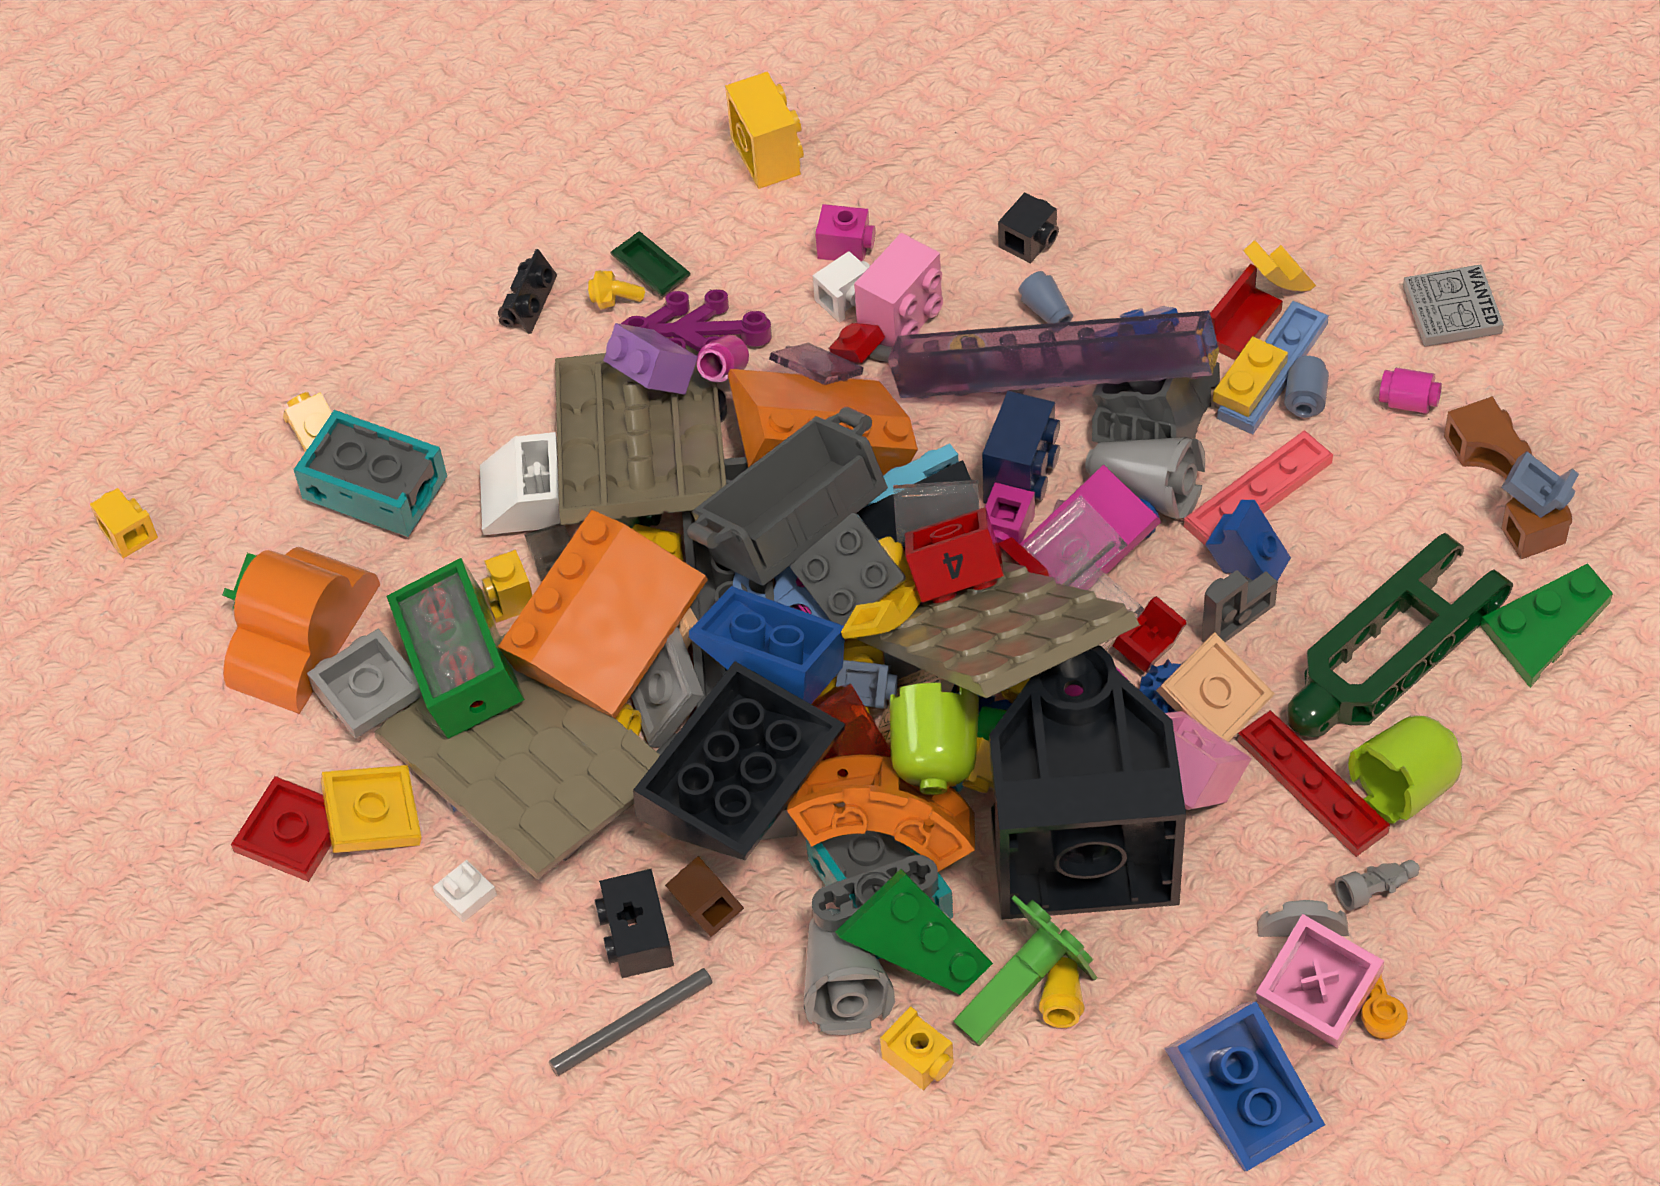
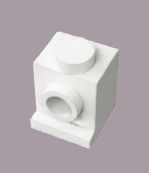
[812,251,870,323]

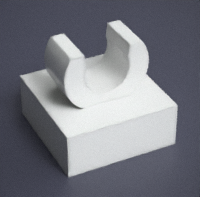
[433,860,497,923]

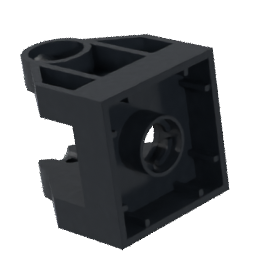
[989,645,1186,920]

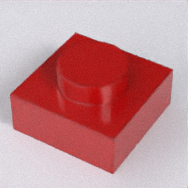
[828,323,885,363]

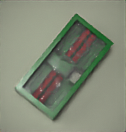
[386,558,525,739]

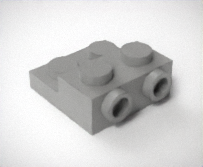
[307,628,422,739]

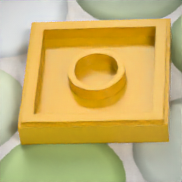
[321,765,422,853]

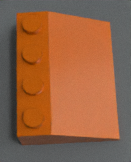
[728,369,918,476]
[498,509,708,719]

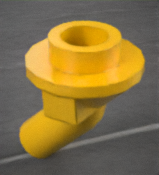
[588,270,645,309]

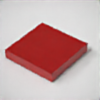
[231,776,332,882]

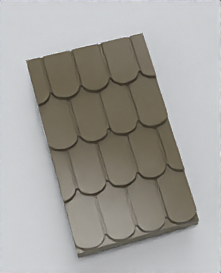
[555,345,727,525]
[857,561,1140,699]
[374,633,660,880]

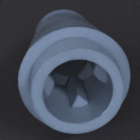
[1018,271,1073,330]

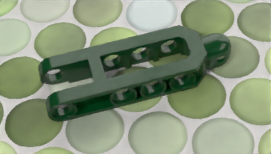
[1286,533,1513,737]

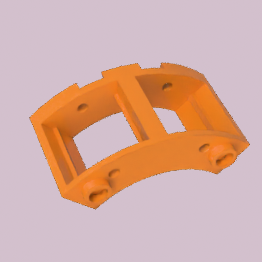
[787,755,975,872]

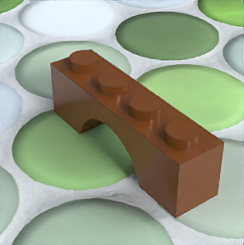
[1444,396,1572,559]

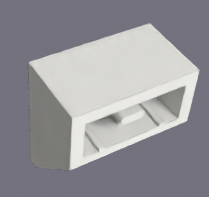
[480,432,565,535]

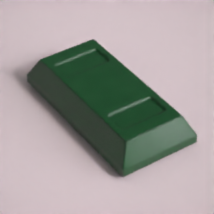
[610,231,691,297]

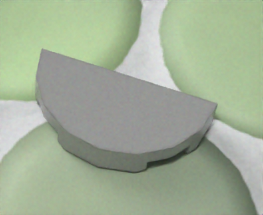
[1257,900,1349,937]

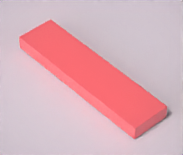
[1184,430,1333,547]

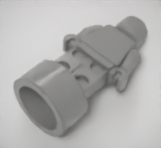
[1335,860,1420,911]

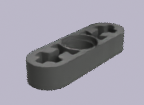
[812,855,938,932]

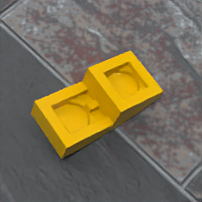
[1243,240,1316,291]
[841,586,921,639]

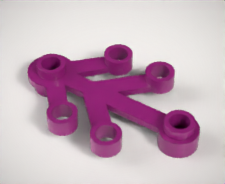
[621,289,772,352]

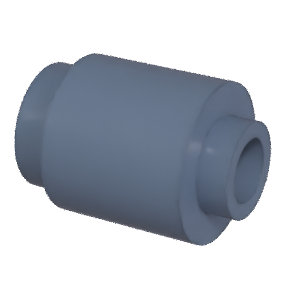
[1284,356,1329,418]

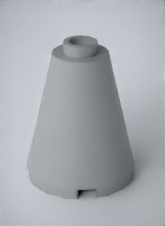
[1085,437,1205,519]
[804,908,895,1036]

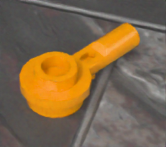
[1361,974,1408,1039]

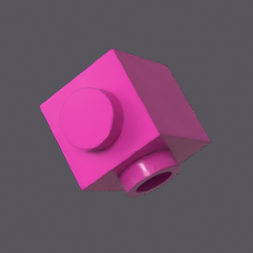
[815,204,876,261]

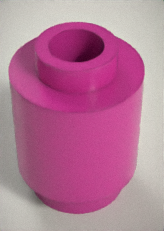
[697,335,749,383]
[1379,367,1442,414]

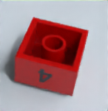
[905,507,1004,603]

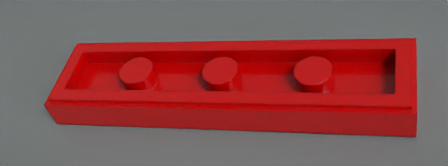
[1237,710,1390,857]

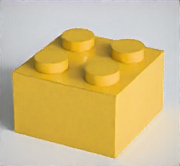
[725,71,804,189]

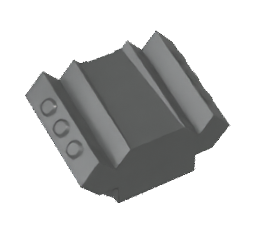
[1092,339,1220,443]

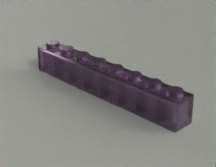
[888,310,1219,399]

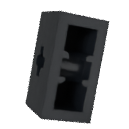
[595,868,674,978]

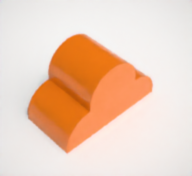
[223,547,380,714]

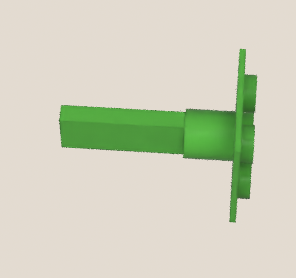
[954,895,1098,1046]

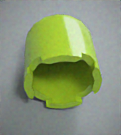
[890,683,979,795]
[1348,715,1463,823]

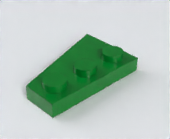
[1480,563,1613,688]
[835,869,993,995]

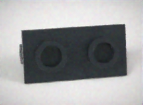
[498,249,557,334]

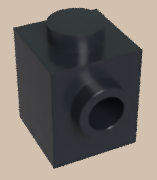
[998,192,1059,264]

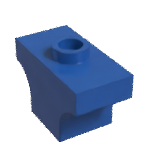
[1205,500,1291,581]

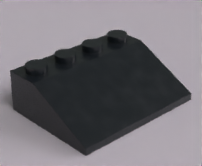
[633,661,845,860]

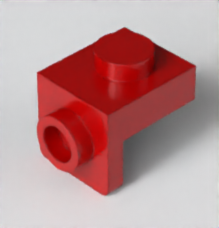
[1112,596,1187,673]

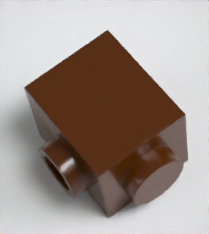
[665,856,744,938]

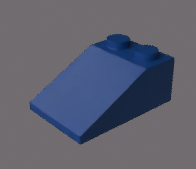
[689,586,845,704]
[1164,1001,1325,1171]

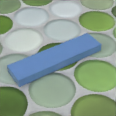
[1217,301,1329,434]

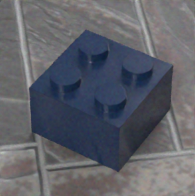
[982,390,1060,508]

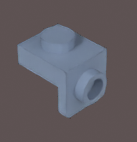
[1501,451,1579,518]
[834,660,898,709]

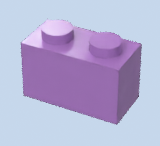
[603,323,698,394]

